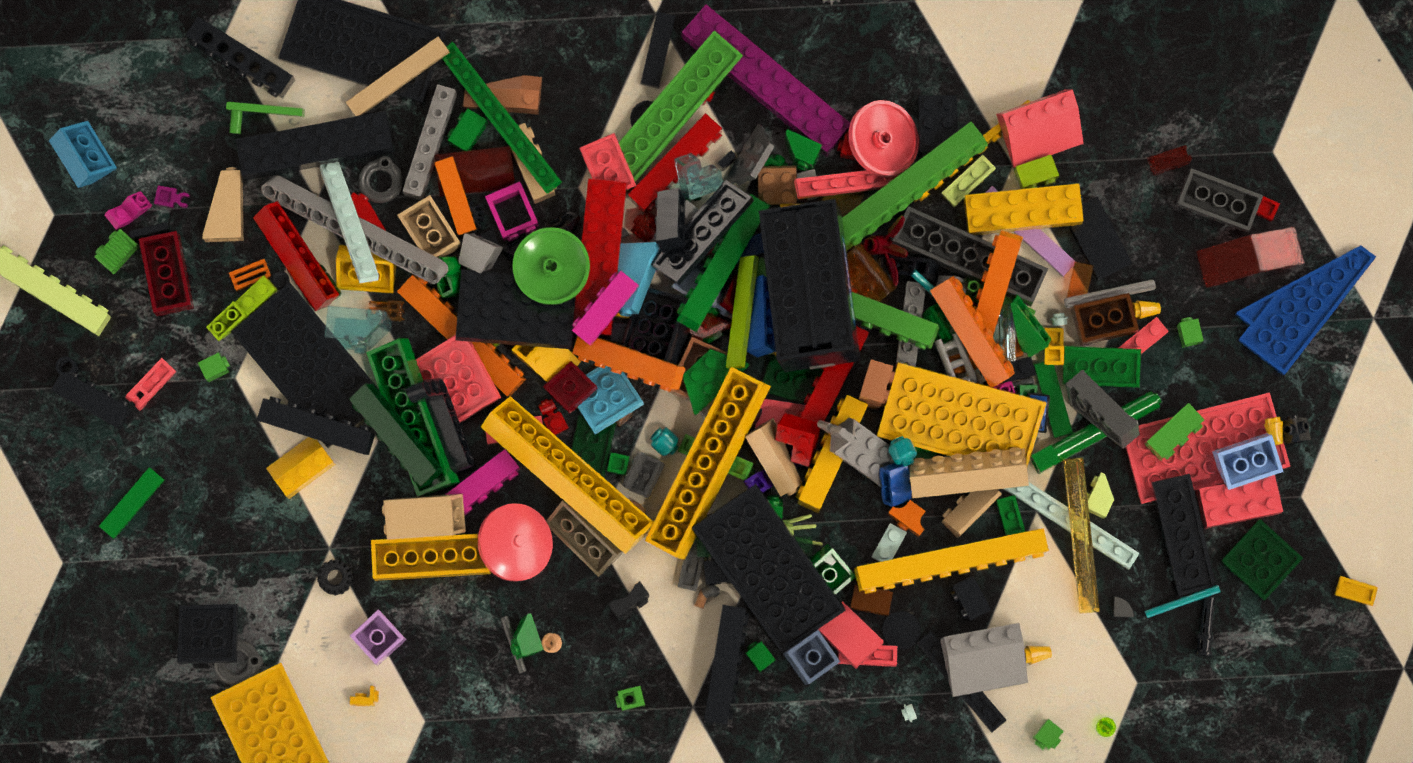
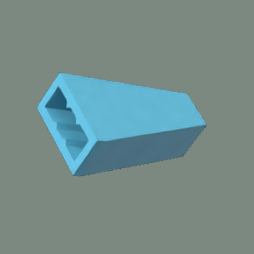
[618,242,663,317]

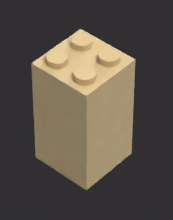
[382,494,466,540]

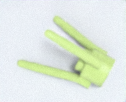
[783,514,823,546]

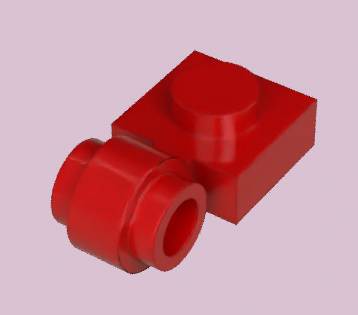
[538,398,569,436]

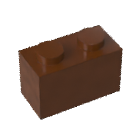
[850,585,893,616]

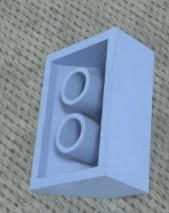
[1212,433,1283,490]

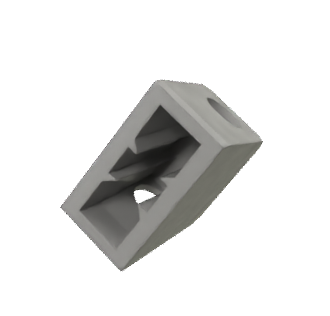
[459,233,503,273]

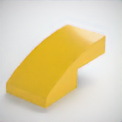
[1044,328,1064,365]

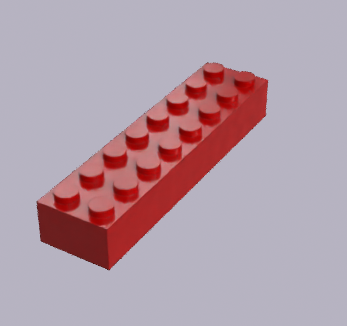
[573,179,627,336]

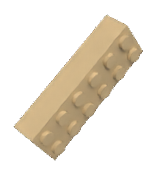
[909,447,1029,498]

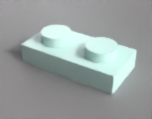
[872,523,907,562]

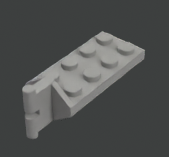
[817,418,894,488]

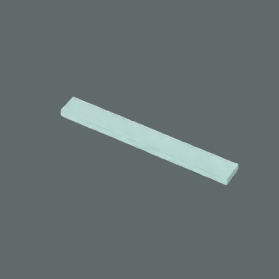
[1002,482,1139,570]

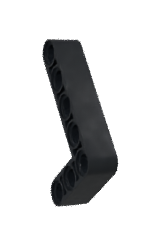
[406,378,474,473]

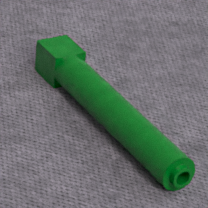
[1030,391,1161,474]

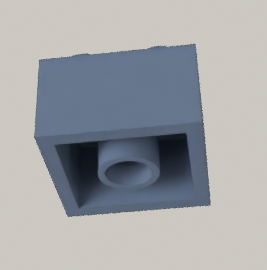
[783,630,840,685]

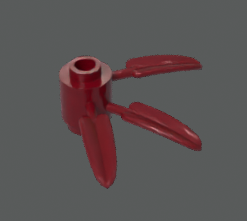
[864,215,908,286]

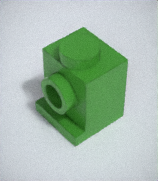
[615,686,645,711]

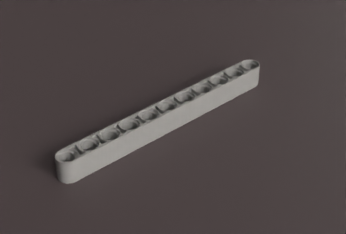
[261,175,448,284]

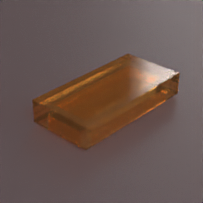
[1066,261,1093,298]

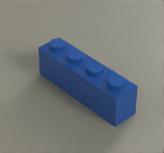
[747,275,776,357]

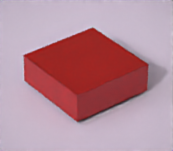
[1256,196,1280,221]

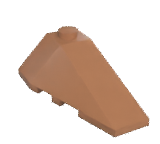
[463,75,542,115]

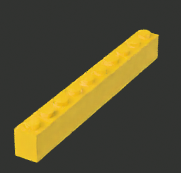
[854,528,1049,594]

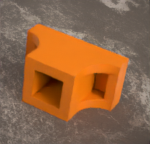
[887,500,925,537]

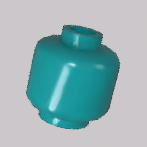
[650,428,679,456]
[888,436,917,466]

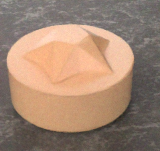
[541,633,562,653]

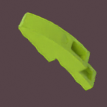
[206,276,277,341]

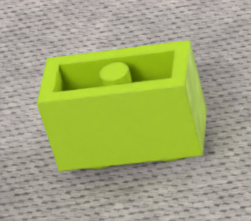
[1014,155,1059,189]

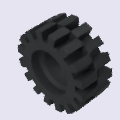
[317,560,353,595]

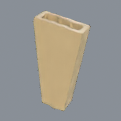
[203,167,244,242]
[745,418,802,497]

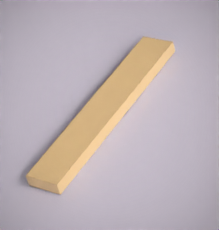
[346,37,450,116]

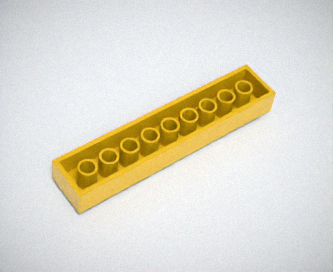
[645,367,771,560]
[481,396,654,554]

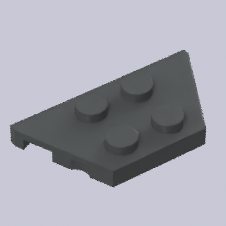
[724,124,775,185]

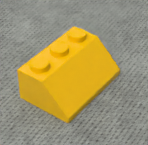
[336,245,396,293]
[266,437,336,499]

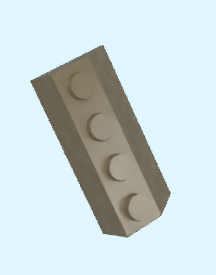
[546,500,623,577]

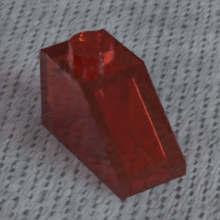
[686,312,732,340]

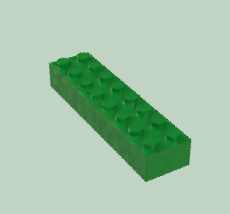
[366,338,459,497]

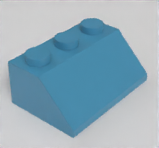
[49,121,117,188]

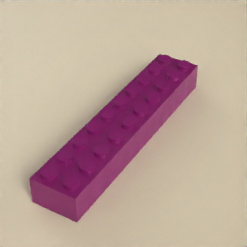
[682,4,850,157]

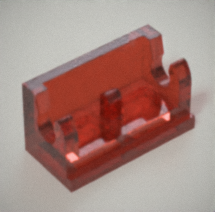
[1147,145,1192,176]

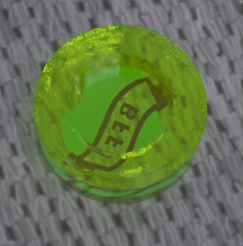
[1096,717,1116,737]

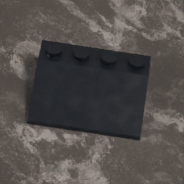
[621,288,690,365]

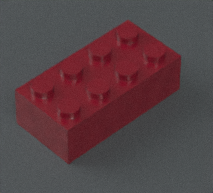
[139,231,194,316]

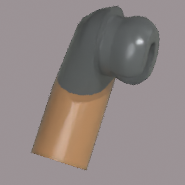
[695,585,720,609]

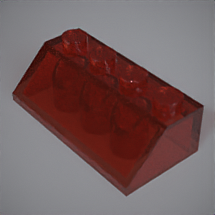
[435,146,515,197]

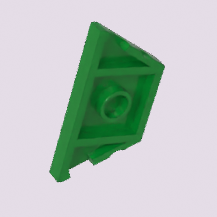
[683,349,749,416]

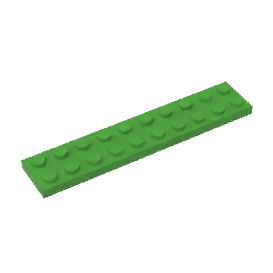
[619,31,743,193]

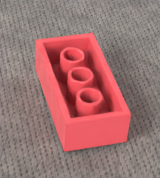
[1196,475,1283,529]

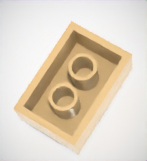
[398,195,462,258]

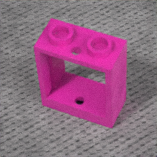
[485,182,539,242]

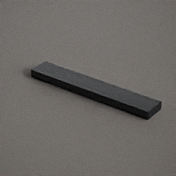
[916,631,1007,733]

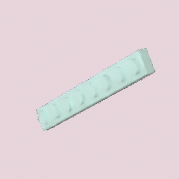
[320,162,379,283]

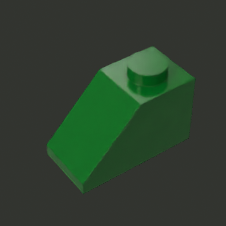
[511,613,544,660]

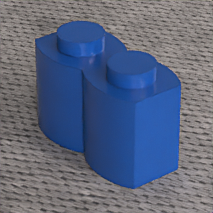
[879,463,912,507]

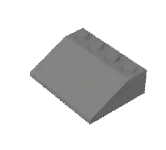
[940,623,1028,697]

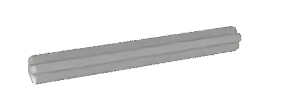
[1064,280,1156,308]

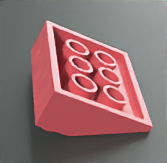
[996,89,1084,168]

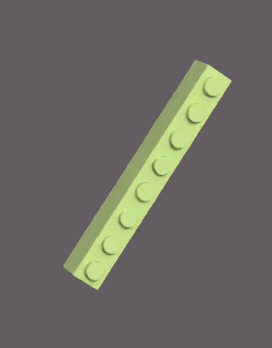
[0,245,111,336]

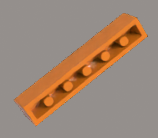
[974,230,1023,335]
[930,275,1015,387]
[572,336,686,392]

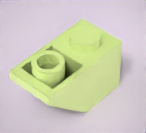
[1082,472,1114,519]

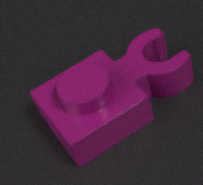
[154,185,190,209]

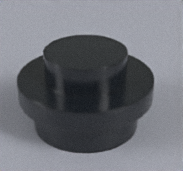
[270,271,290,290]

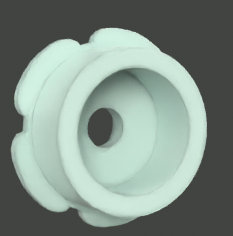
[1050,313,1069,326]
[901,704,917,722]

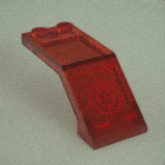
[1196,227,1305,288]

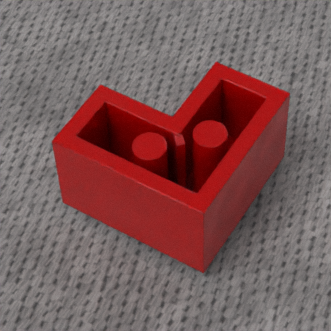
[775,413,820,467]

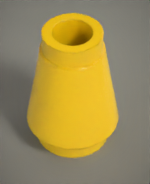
[1132,301,1161,320]
[1264,417,1283,445]
[1024,646,1052,665]

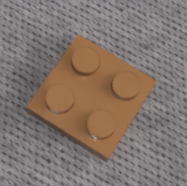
[758,166,797,205]

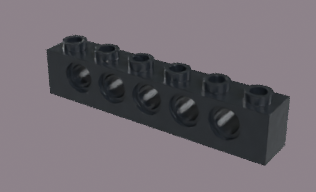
[186,17,295,98]

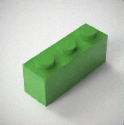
[1145,403,1205,461]

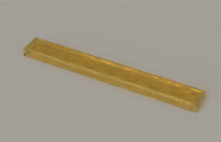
[1063,458,1100,614]

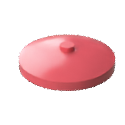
[849,100,919,177]
[478,503,553,581]

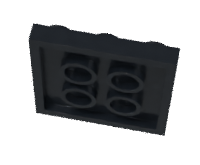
[177,604,239,664]

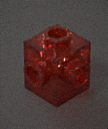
[630,211,656,242]

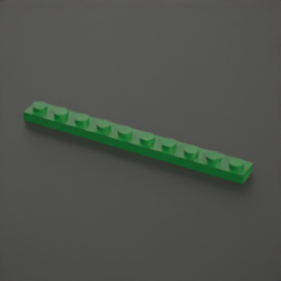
[442,42,562,194]

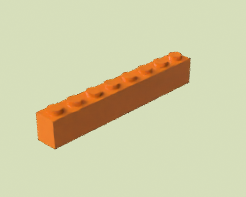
[397,275,526,396]

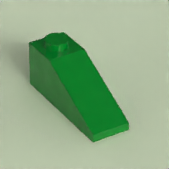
[1011,294,1052,357]

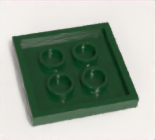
[1220,519,1303,601]

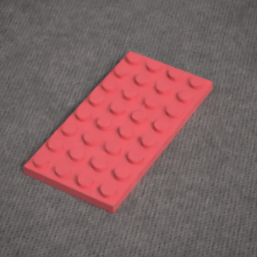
[1125,393,1290,504]

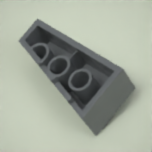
[1066,370,1140,449]

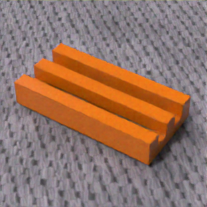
[229,259,271,291]

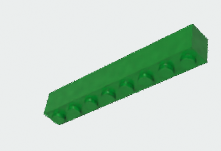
[676,194,770,332]

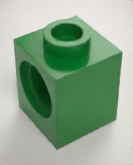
[746,641,775,673]

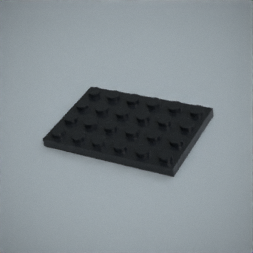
[456,270,575,349]

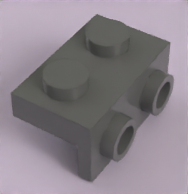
[623,451,665,499]

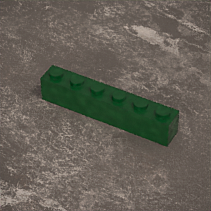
[349,384,444,486]

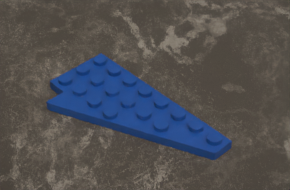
[1235,245,1376,376]

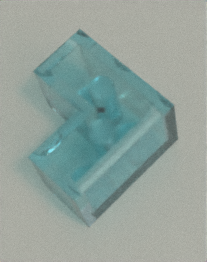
[674,153,723,200]

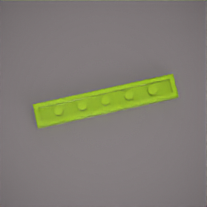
[726,255,759,369]

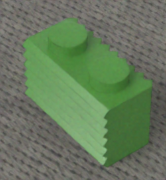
[95,229,140,274]

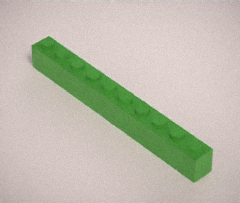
[842,122,988,251]
[756,257,939,350]

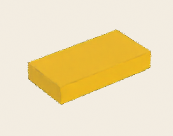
[1335,576,1378,606]

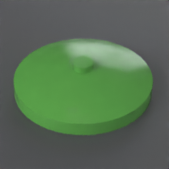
[513,227,590,305]

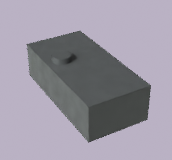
[1175,168,1263,233]

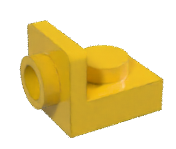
[350,686,379,707]

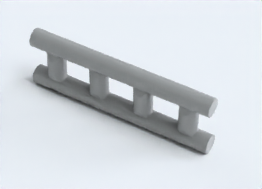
[934,333,979,384]

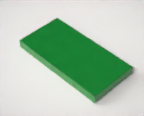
[1062,346,1141,388]

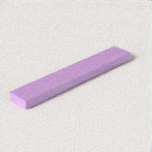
[986,186,1077,277]

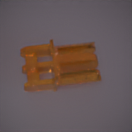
[368,300,405,322]

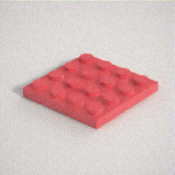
[416,335,501,423]

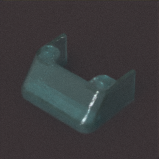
[325,306,392,354]

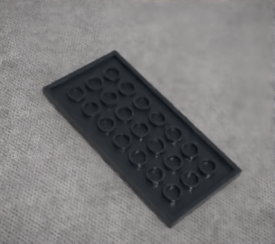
[278,0,446,103]
[231,282,380,449]
[692,483,846,653]

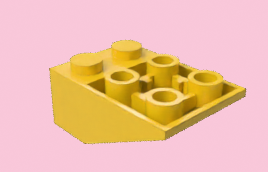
[512,345,581,382]

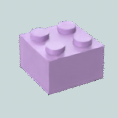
[350,609,406,666]

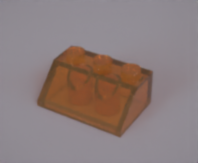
[847,243,897,302]

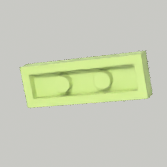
[941,155,996,207]

